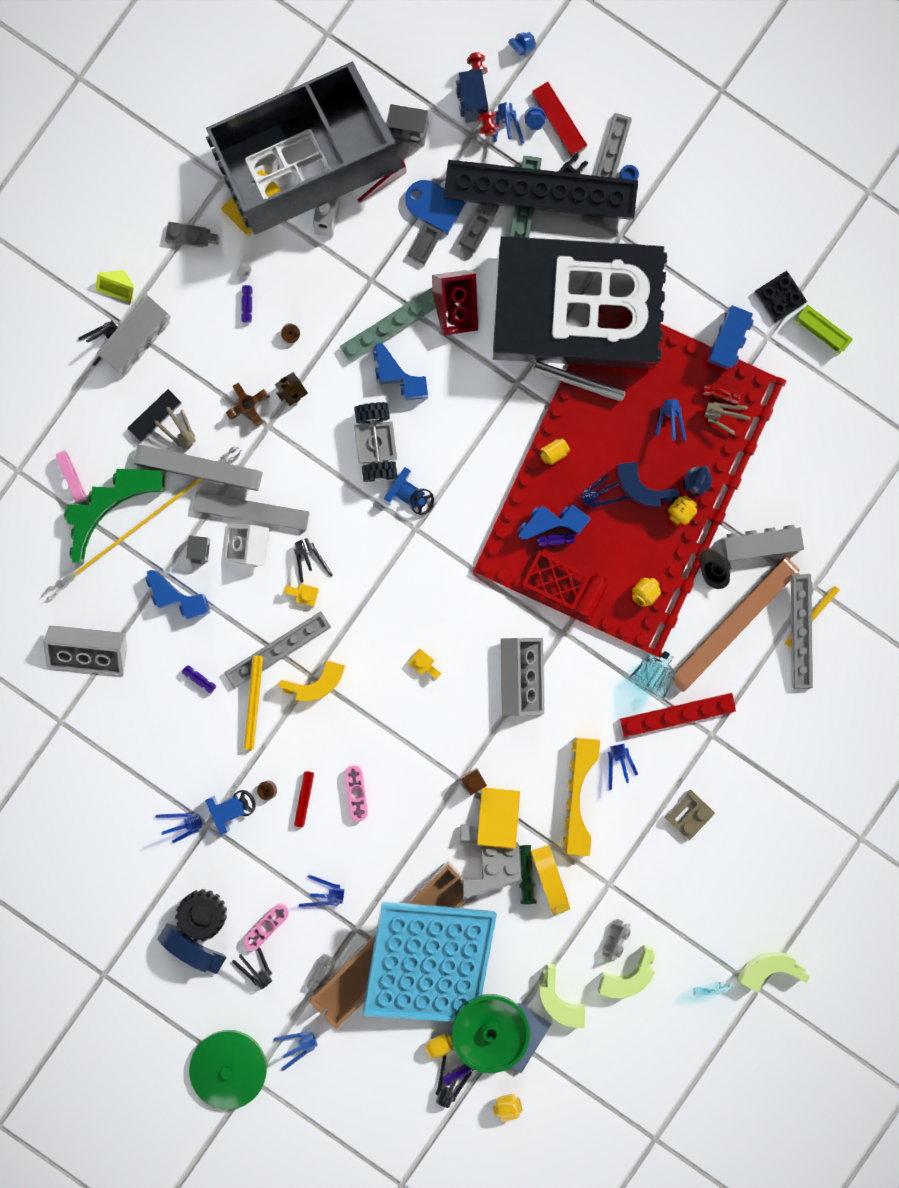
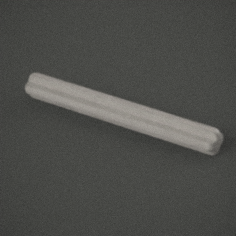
[533,361,625,401]

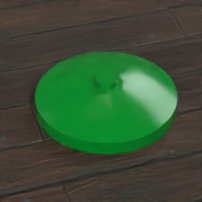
[452,994,530,1074]
[189,1030,267,1110]

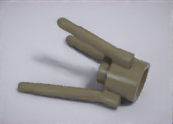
[704,402,750,435]
[155,407,196,449]

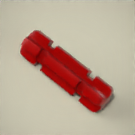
[703,384,741,405]

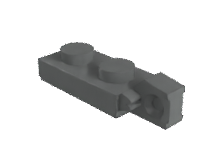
[165,221,220,248]

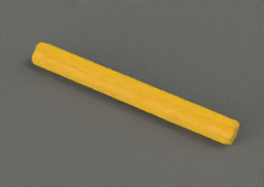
[244,655,263,750]

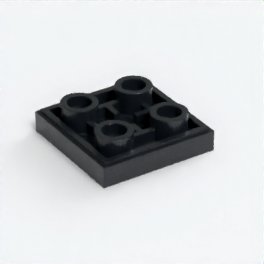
[754,270,808,323]

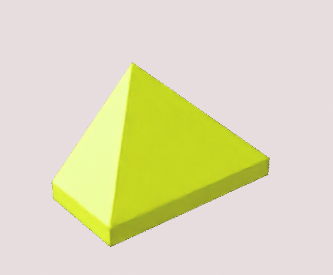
[96,270,134,303]

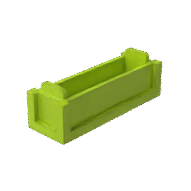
[794,304,853,355]

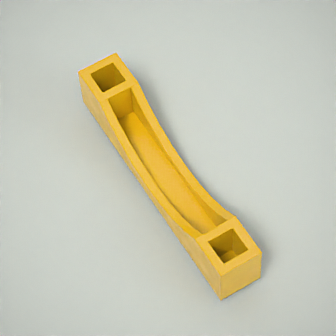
[562,737,601,856]

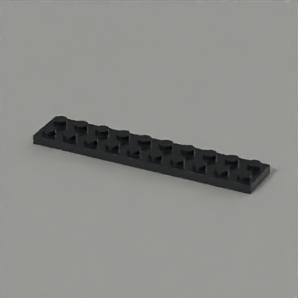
[444,159,638,220]

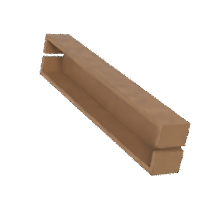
[309,861,469,1029]

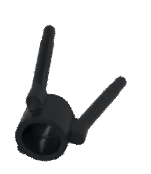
[78,320,118,366]
[294,538,333,583]
[232,947,273,990]
[435,1055,472,1108]

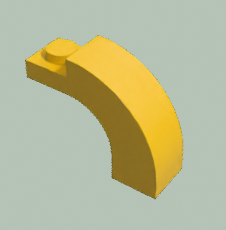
[279,660,346,701]
[531,845,571,915]

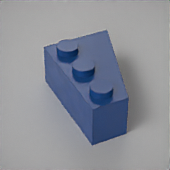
[707,305,754,370]

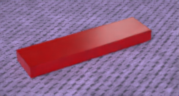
[532,81,588,157]

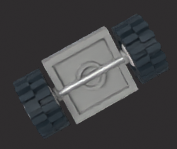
[354,402,398,482]

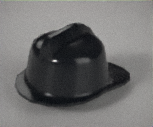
[698,549,732,589]

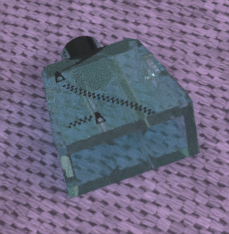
[629,651,676,700]

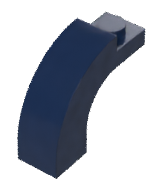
[616,462,680,508]
[157,923,227,974]

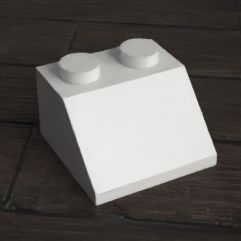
[223,524,269,566]

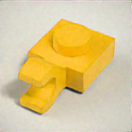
[284,583,319,607]
[408,649,442,679]

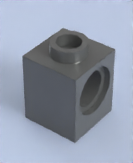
[186,535,211,564]

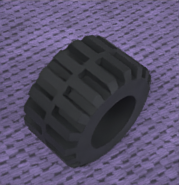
[175,889,227,942]

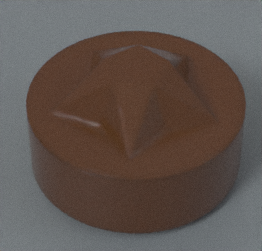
[281,323,300,343]
[257,780,277,801]

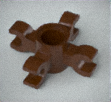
[225,382,270,427]

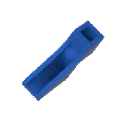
[373,343,428,401]
[517,505,591,540]
[145,570,211,619]

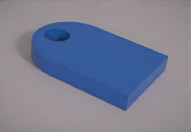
[405,180,466,235]

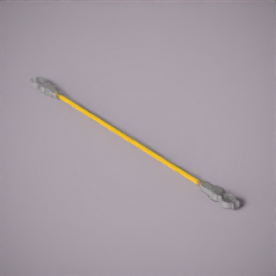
[44,446,242,599]

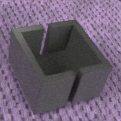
[386,104,429,147]

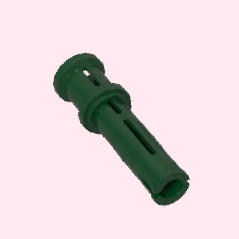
[519,844,537,905]

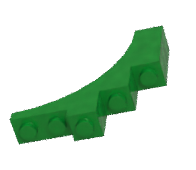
[64,468,166,564]

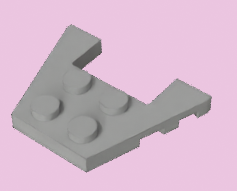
[460,824,521,899]

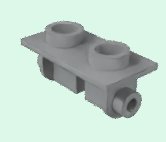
[602,919,631,960]

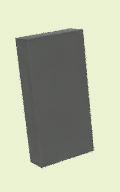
[408,222,443,266]

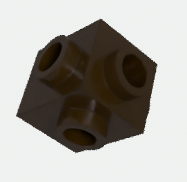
[274,372,309,406]

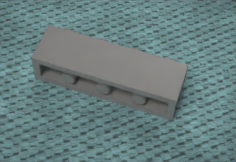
[721,524,804,561]

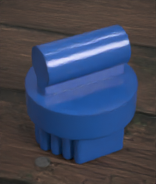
[508,32,536,56]
[524,106,546,130]

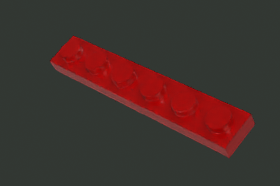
[619,692,736,737]

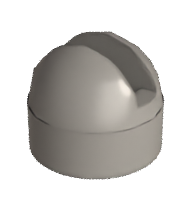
[236,261,252,278]

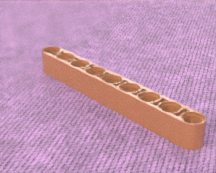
[669,556,800,692]

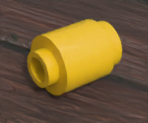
[540,439,570,465]
[425,1033,454,1059]

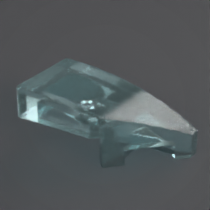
[693,981,733,995]

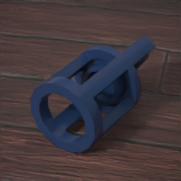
[682,465,712,497]

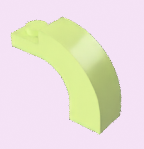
[597,944,655,999]
[737,952,810,993]
[539,964,586,1028]

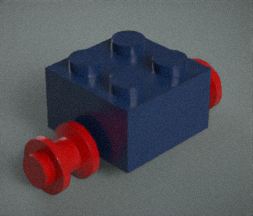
[455,52,499,136]

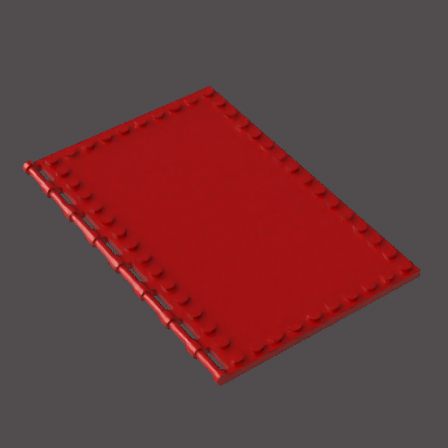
[473,304,787,658]

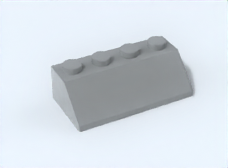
[97,294,171,375]
[43,625,127,676]
[500,638,545,716]

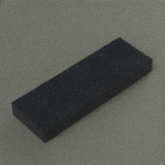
[127,389,182,443]

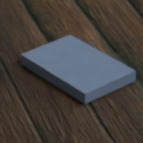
[512,1002,552,1074]

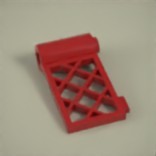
[522,549,608,619]

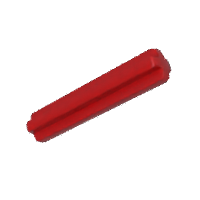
[294,771,314,828]

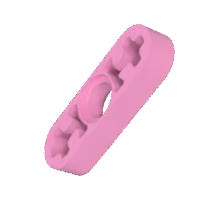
[55,450,88,504]
[345,765,368,821]
[244,903,289,950]

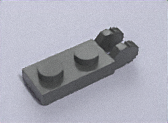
[459,204,500,253]

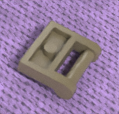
[664,789,715,841]

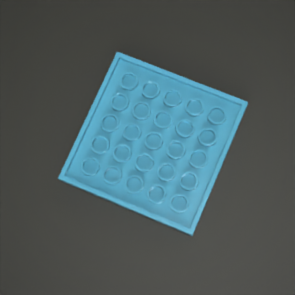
[362,901,497,1022]

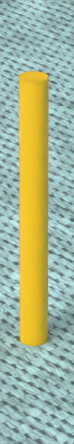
[784,586,840,648]

